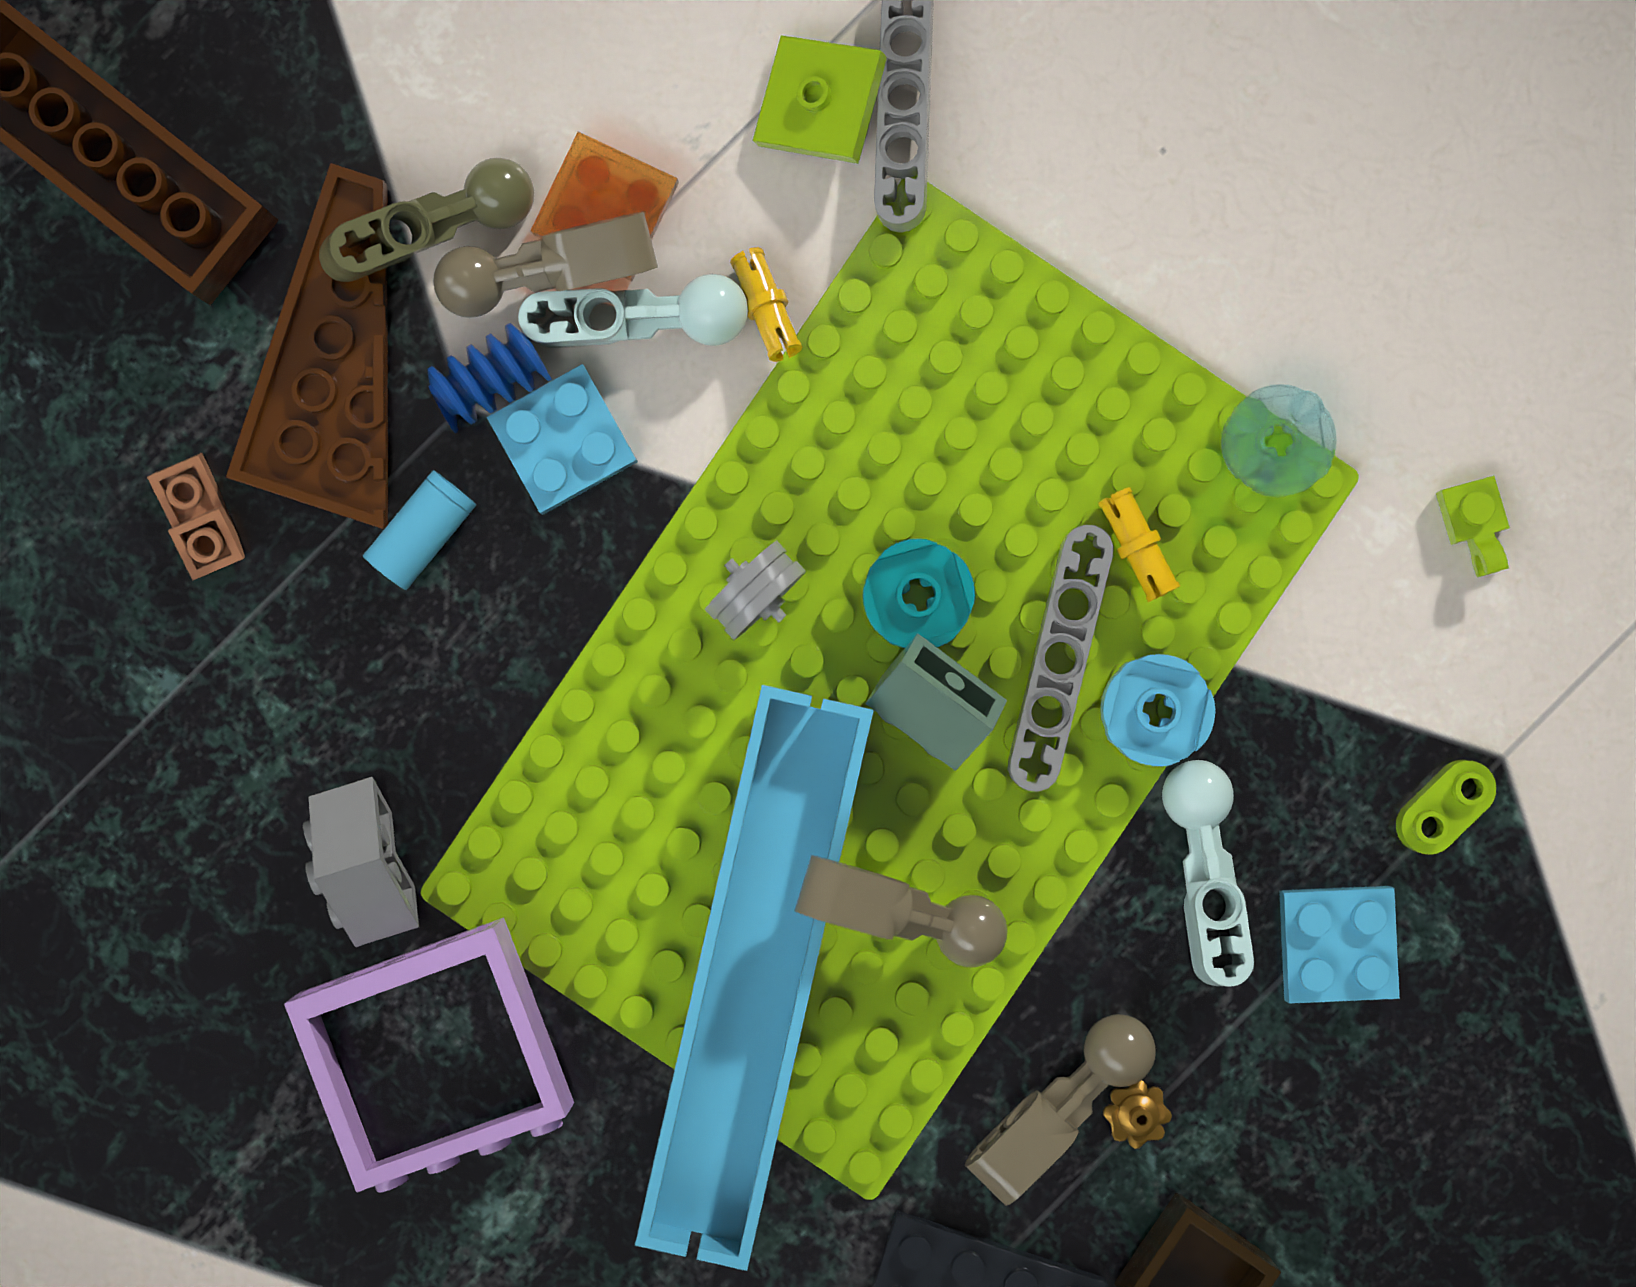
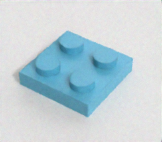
[487,364,638,515]
[1279,886,1400,1003]

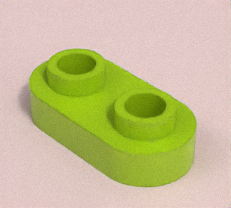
[1396,760,1496,854]

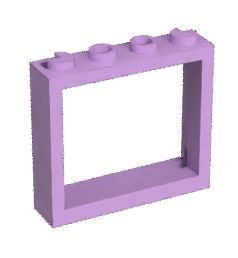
[284,918,574,1193]

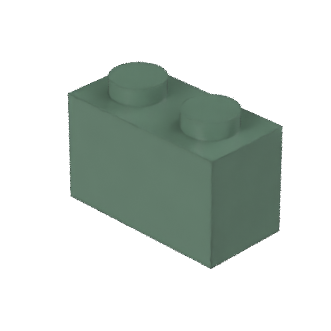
[866,633,1007,771]

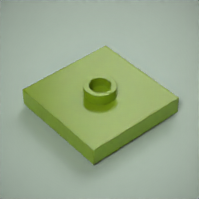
[752,35,887,164]

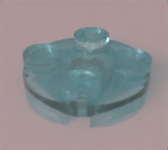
[1221,384,1337,497]

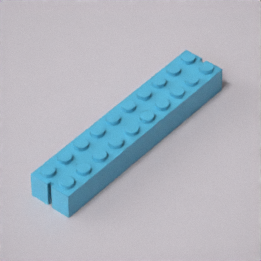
[635,685,873,1271]

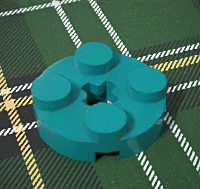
[863,539,975,648]

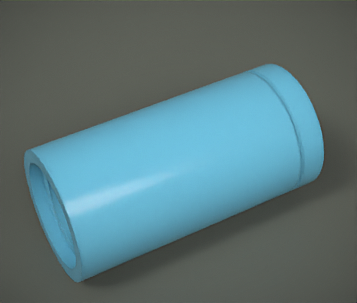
[363,470,476,590]

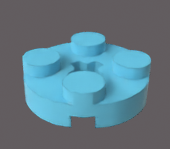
[1101,654,1215,766]

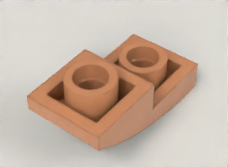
[147,453,245,580]

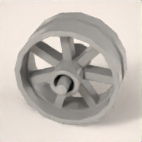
[704,540,806,641]

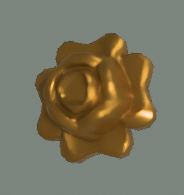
[1103,1080,1172,1149]

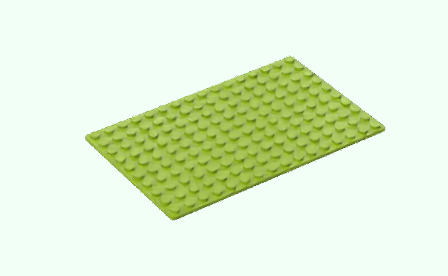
[421,175,1359,1200]

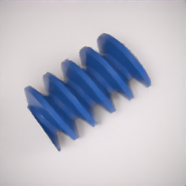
[427,323,552,433]

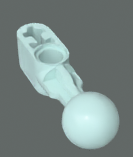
[518,274,748,348]
[1162,760,1254,986]

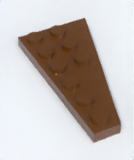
[226,163,388,529]

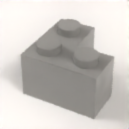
[303,777,419,947]

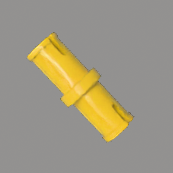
[730,247,803,362]
[1098,487,1180,602]

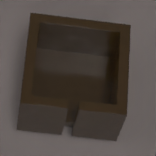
[1114,1192,1281,1287]

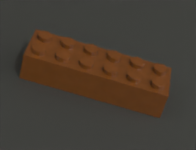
[0,0,279,305]

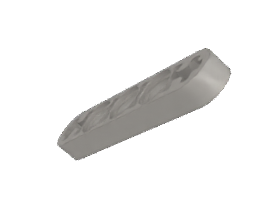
[874,0,934,232]
[1008,525,1113,791]

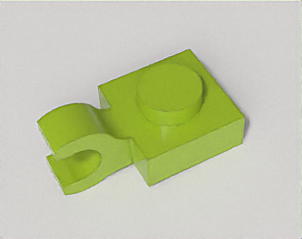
[1436,476,1510,578]

